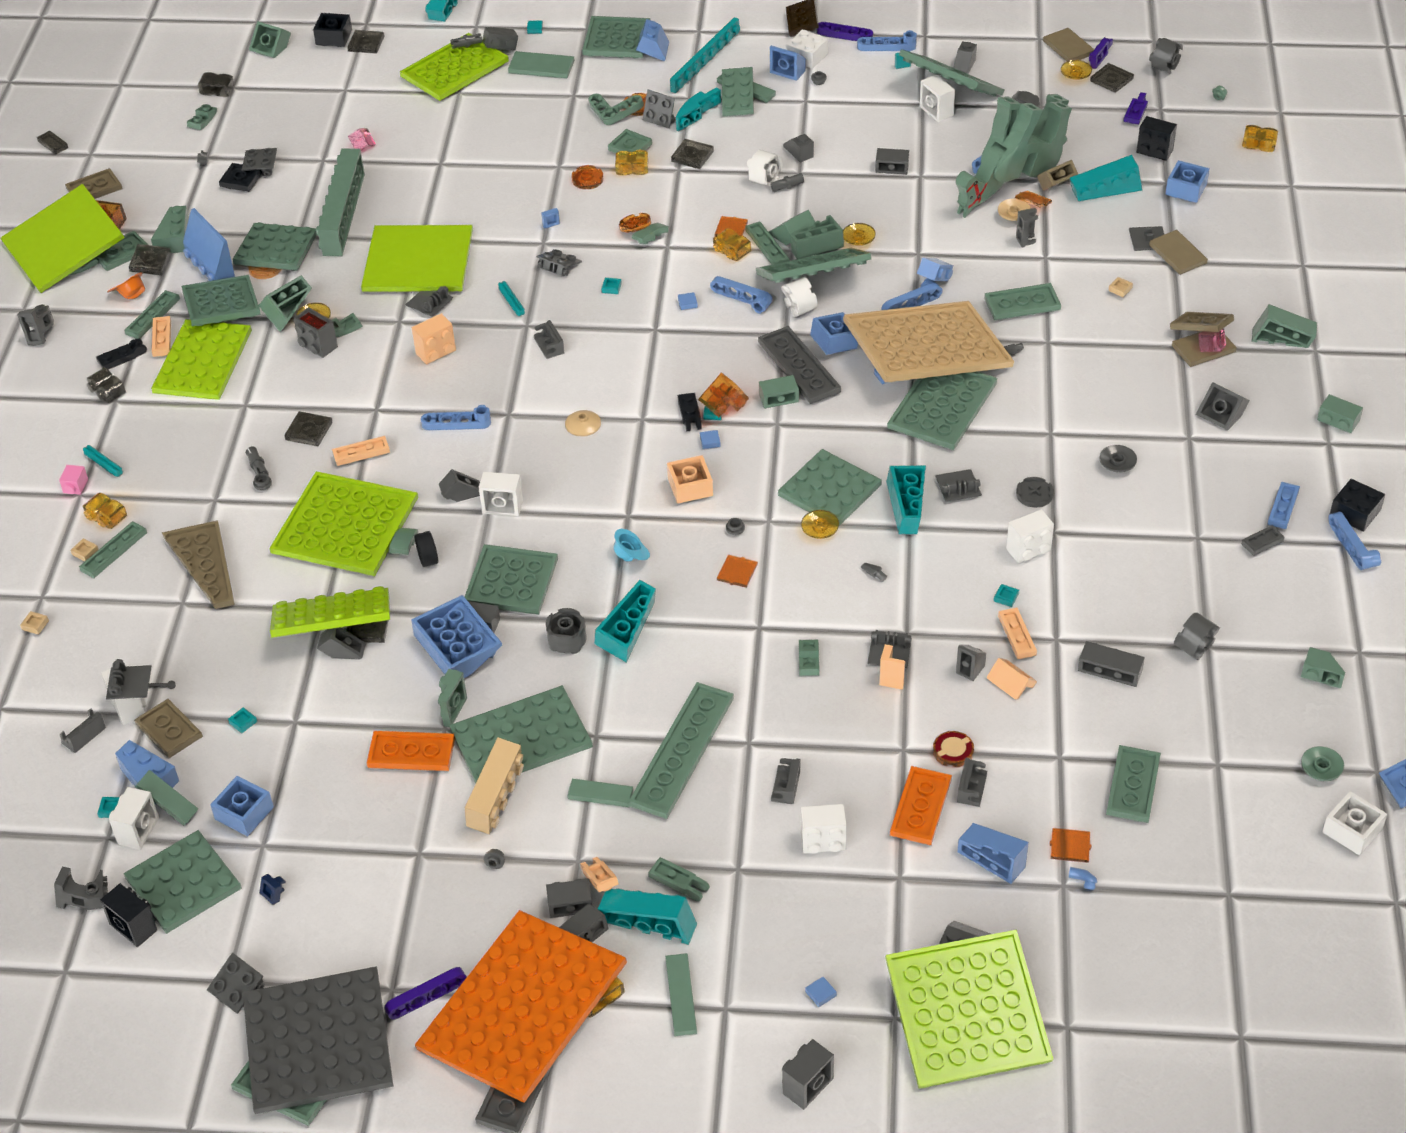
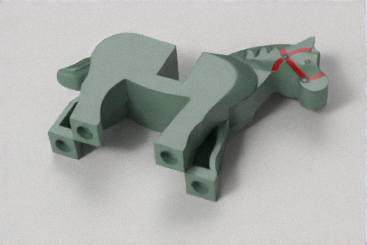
[956,94,1072,218]

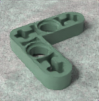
[588,93,644,125]

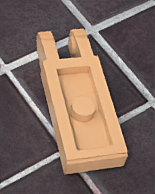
[580,857,619,892]

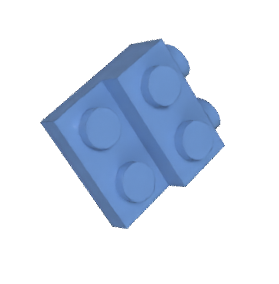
[1379,759,1406,808]

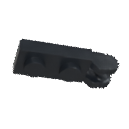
[96,338,147,371]
[677,392,702,431]

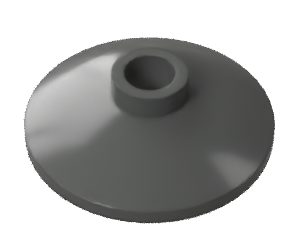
[1100,445,1137,472]

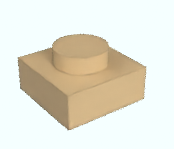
[1109,277,1133,297]
[70,538,99,561]
[20,611,49,635]

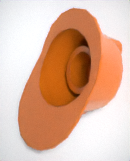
[107,272,145,299]

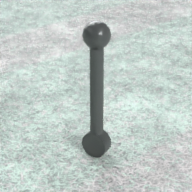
[149,681,176,689]

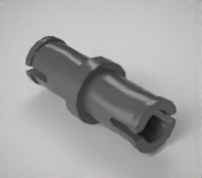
[450,33,482,49]
[770,173,804,192]
[245,446,269,475]

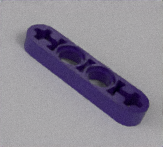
[816,22,873,41]
[384,967,467,1020]

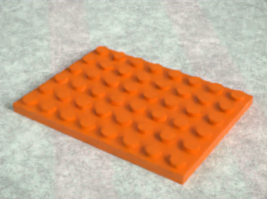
[415,910,627,1103]

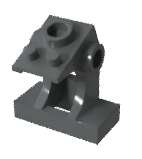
[17,304,54,345]
[54,866,108,910]

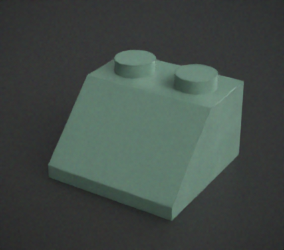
[249,21,291,58]
[769,209,815,245]

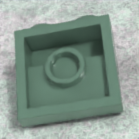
[438,669,467,728]

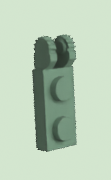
[648,857,710,901]

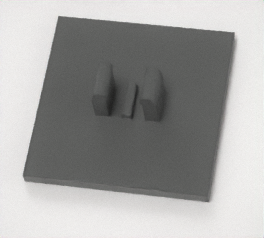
[1129,226,1165,251]

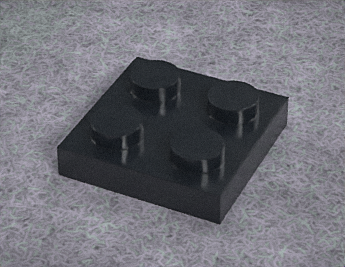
[219,163,262,192]

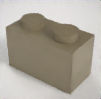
[1037,160,1078,191]

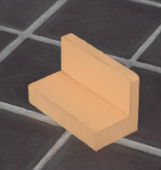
[879,644,905,689]
[987,658,1037,700]

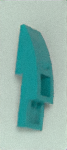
[676,87,721,131]

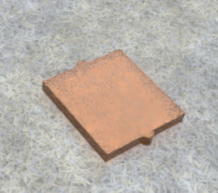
[1015,191,1052,208]
[715,216,748,240]
[717,555,758,588]
[1049,828,1092,863]

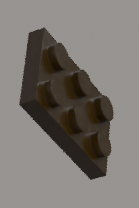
[786,0,819,37]

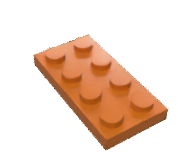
[367,731,455,771]
[890,766,952,845]

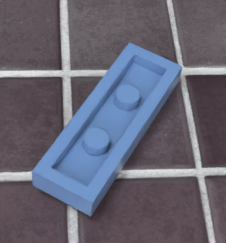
[1267,482,1300,529]

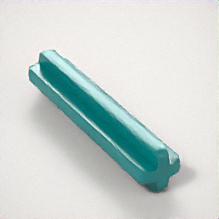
[498,281,525,316]
[83,445,123,477]

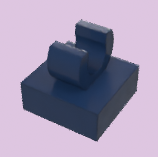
[259,874,286,905]

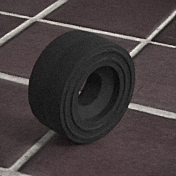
[414,531,438,567]

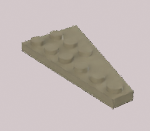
[162,520,235,609]

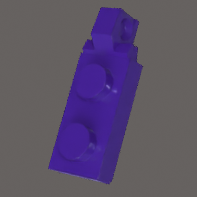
[1089,37,1113,69]
[1124,92,1148,125]

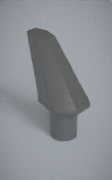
[1004,343,1024,355]
[861,563,887,582]

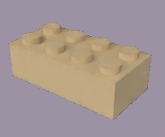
[465,737,524,835]

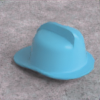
[614,529,650,562]

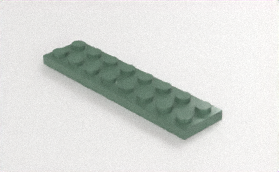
[629,682,734,819]

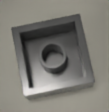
[782,1039,834,1110]

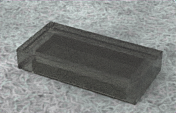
[37,130,68,155]

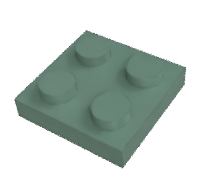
[608,129,652,160]

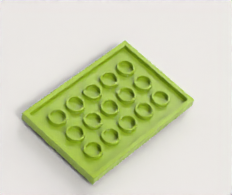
[400,33,509,101]
[151,319,252,400]
[270,586,390,638]

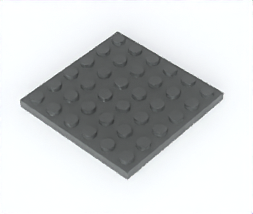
[243,966,394,1114]

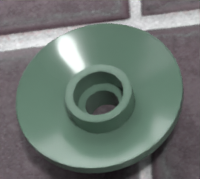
[1301,746,1344,781]

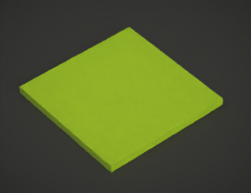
[0,184,125,293]
[361,225,473,292]

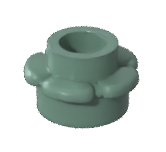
[1212,85,1227,100]

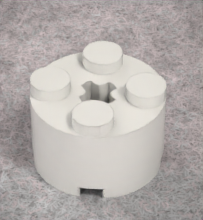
[747,150,783,186]
[781,277,818,317]

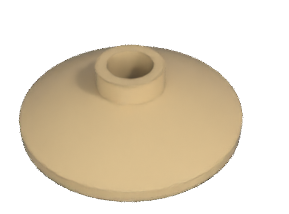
[998,199,1031,221]
[565,410,601,436]

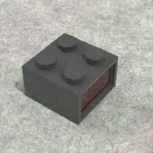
[294,307,338,358]

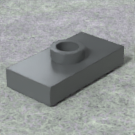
[1241,525,1285,556]

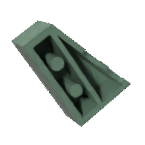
[151,205,189,255]
[790,215,844,259]
[258,275,312,332]
[1252,304,1317,348]

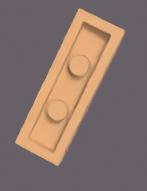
[152,316,171,357]
[332,436,390,466]
[998,607,1037,660]

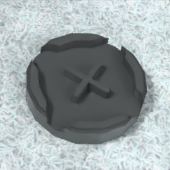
[1016,477,1054,508]

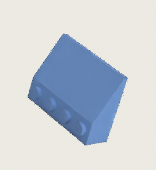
[183,208,235,281]
[411,595,502,678]

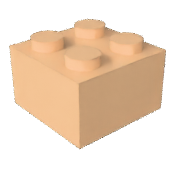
[411,313,456,365]
[667,455,713,504]

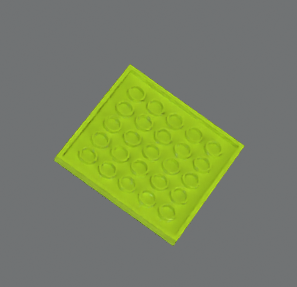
[269,471,418,576]
[885,929,1054,1089]

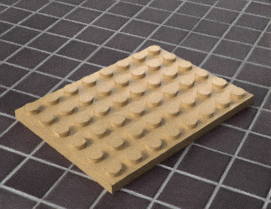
[843,301,1014,383]

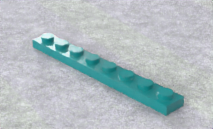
[670,17,740,93]

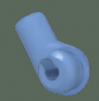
[1068,867,1097,890]

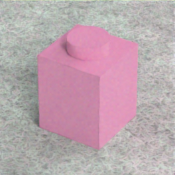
[59,465,88,495]

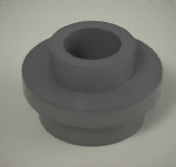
[811,71,827,85]
[197,150,207,166]
[253,473,272,490]
[726,518,745,535]
[484,849,505,869]

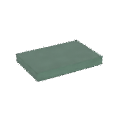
[96,231,151,271]

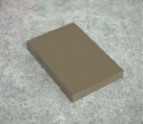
[1043,28,1095,64]
[65,168,123,199]
[1149,230,1208,275]
[1170,312,1234,332]
[1172,330,1237,367]
[134,699,203,758]

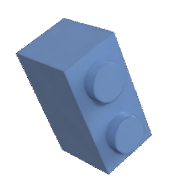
[917,257,954,281]

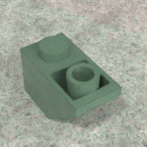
[1301,647,1345,688]

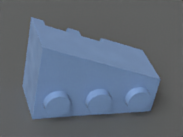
[115,740,179,805]
[958,823,1029,884]

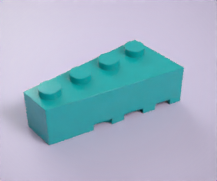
[1070,155,1143,201]
[594,580,656,663]

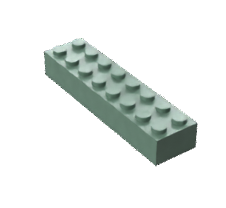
[316,148,365,256]

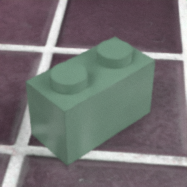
[759,375,799,409]
[1317,394,1363,433]

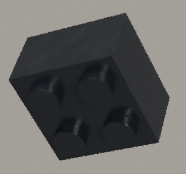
[313,13,352,47]
[1136,116,1177,161]
[1330,478,1385,532]
[100,883,157,947]

